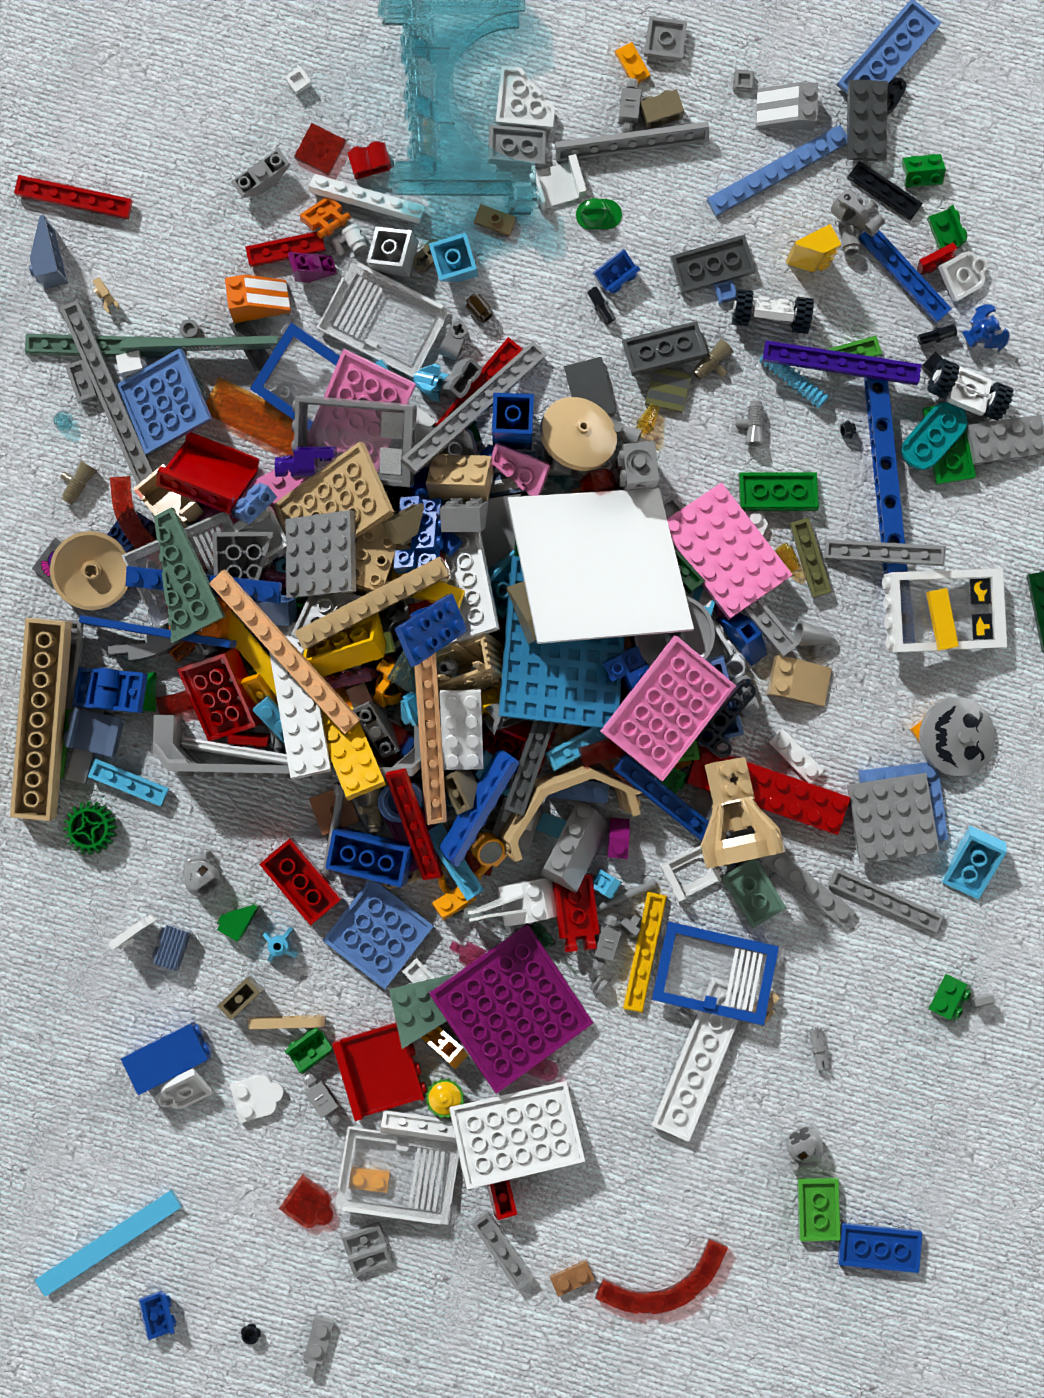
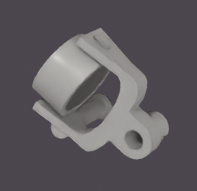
[831,189,885,236]

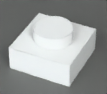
[285,66,312,95]

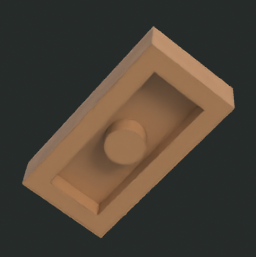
[550,1260,595,1297]

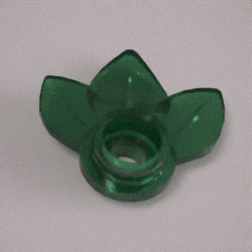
[526,922,556,949]

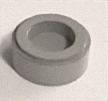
[179,319,200,338]

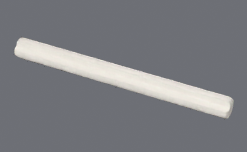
[181,737,288,765]

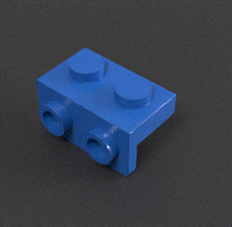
[593,249,641,293]
[138,1291,176,1340]

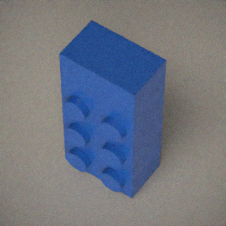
[325,826,413,888]

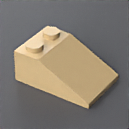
[766,655,832,707]

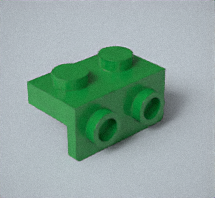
[902,154,946,188]
[929,974,972,1022]
[284,1027,334,1074]

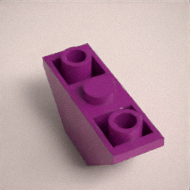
[288,252,337,283]

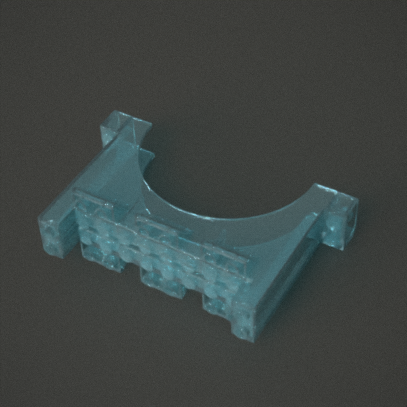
[378,0,538,215]

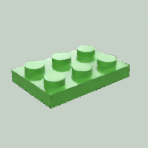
[797,1177,840,1241]

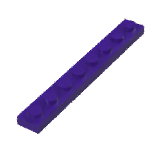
[762,340,922,385]

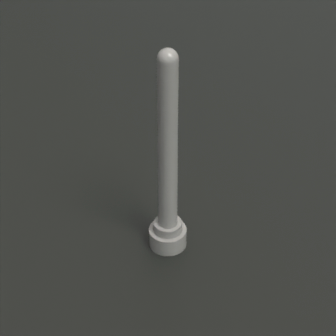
[323,782,346,876]
[596,880,657,913]

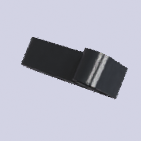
[698,679,756,758]

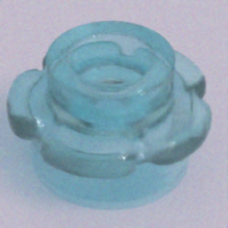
[54,411,73,431]

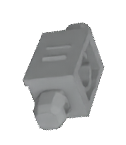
[618,78,641,133]
[589,915,621,971]
[303,1073,341,1125]

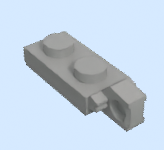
[304,1316,334,1378]

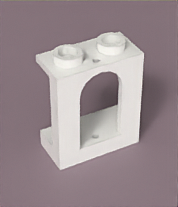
[659,845,722,902]

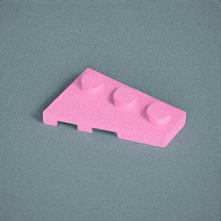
[491,442,551,496]

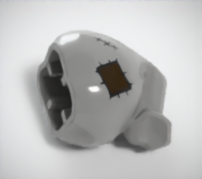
[183,850,220,897]
[787,1126,823,1172]

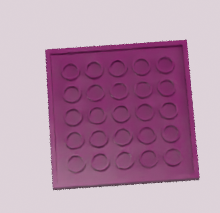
[428,924,593,1094]

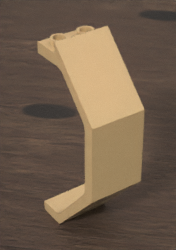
[499,763,642,862]

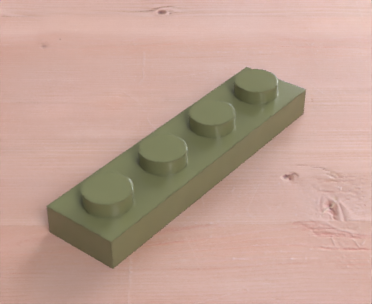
[789,518,832,598]

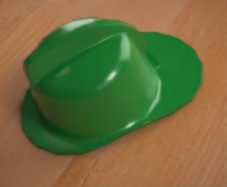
[576,198,622,230]

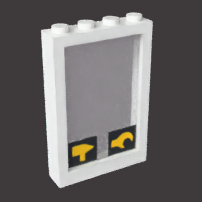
[882,568,1007,653]

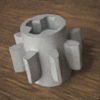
[194,643,218,657]

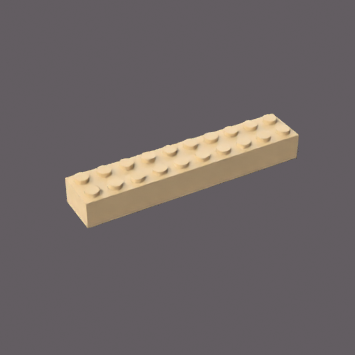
[10,618,72,821]

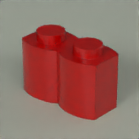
[347,141,392,179]

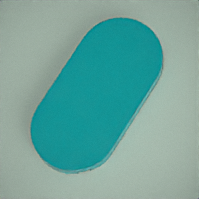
[901,402,967,470]

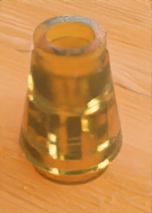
[636,404,660,435]
[774,542,801,572]

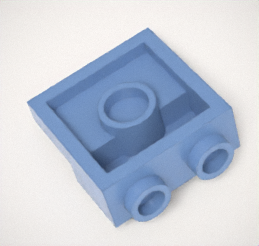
[230,483,277,524]

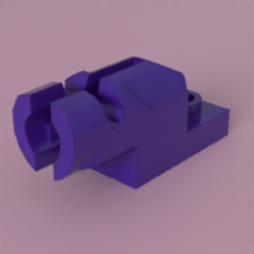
[274,447,337,477]

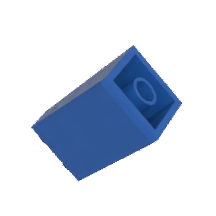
[121,1021,212,1095]

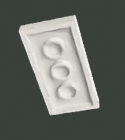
[440,689,484,770]

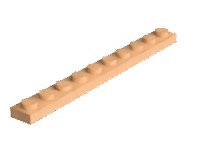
[209,570,361,734]
[414,653,447,825]

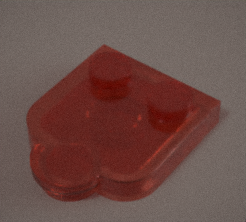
[279,1174,333,1228]

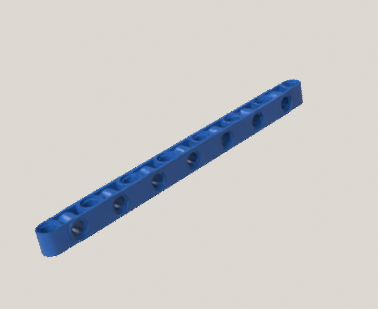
[864,377,915,644]

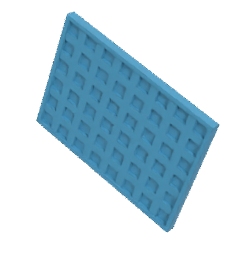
[498,556,625,728]

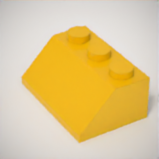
[786,224,842,272]

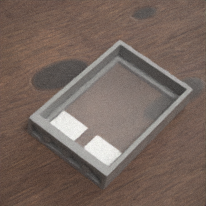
[292,395,417,487]

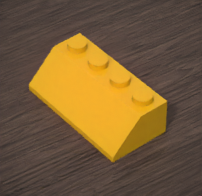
[303,614,386,677]

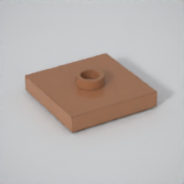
[309,790,360,836]

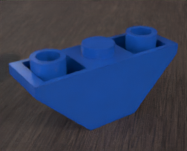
[716,613,767,666]

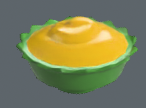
[425,1079,464,1118]

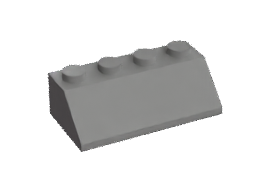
[540,800,610,893]

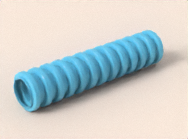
[759,355,829,409]

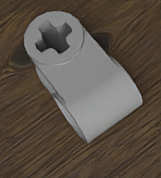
[438,321,468,361]

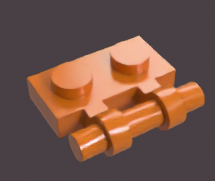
[300,197,351,239]

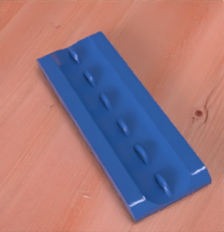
[440,749,520,868]

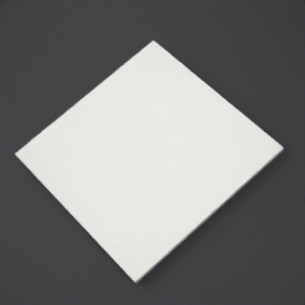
[507,488,694,644]

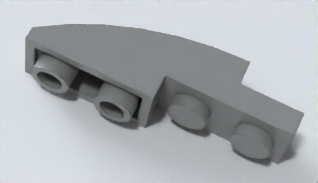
[108,635,183,662]

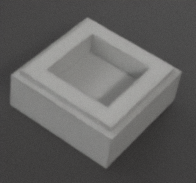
[733,69,754,92]
[969,993,995,1007]

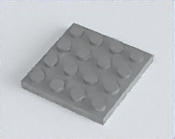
[285,510,356,599]
[847,773,939,864]

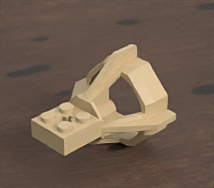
[701,757,785,869]

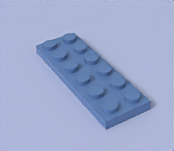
[837,0,941,94]

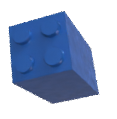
[492,393,534,450]

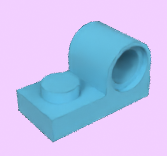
[593,869,622,899]

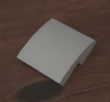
[341,1222,392,1277]

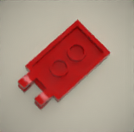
[552,874,600,953]

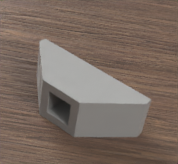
[231,148,290,198]
[353,701,400,759]

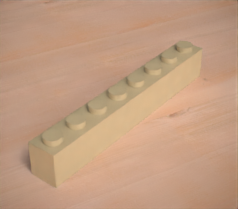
[294,557,451,650]

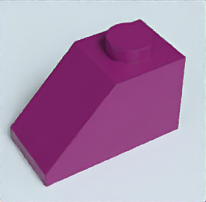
[607,817,630,859]

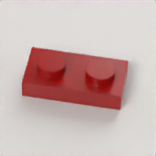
[917,243,957,275]
[228,732,271,748]

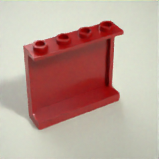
[156,432,260,514]
[332,1022,427,1121]

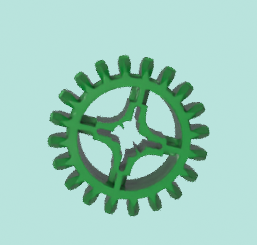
[63,801,118,855]

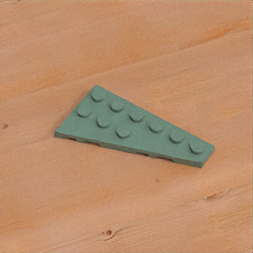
[154,507,226,644]
[389,973,456,1049]

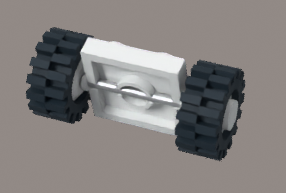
[732,289,814,334]
[927,359,1014,421]

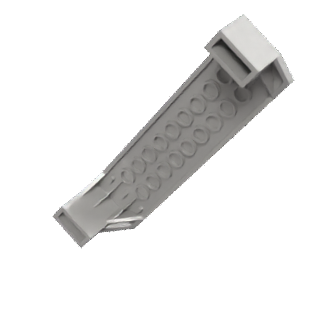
[153,715,422,781]

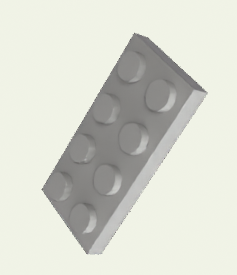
[966,415,1044,465]

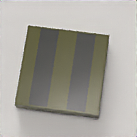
[645,368,692,413]

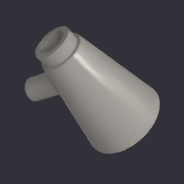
[793,620,834,657]

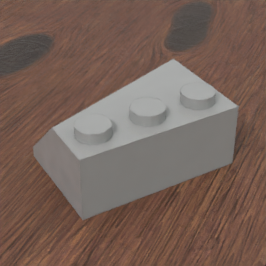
[212,531,273,580]

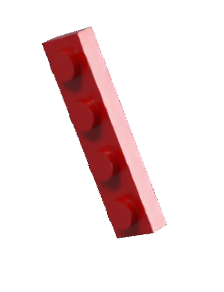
[245,231,326,268]

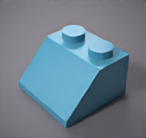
[429,233,479,282]

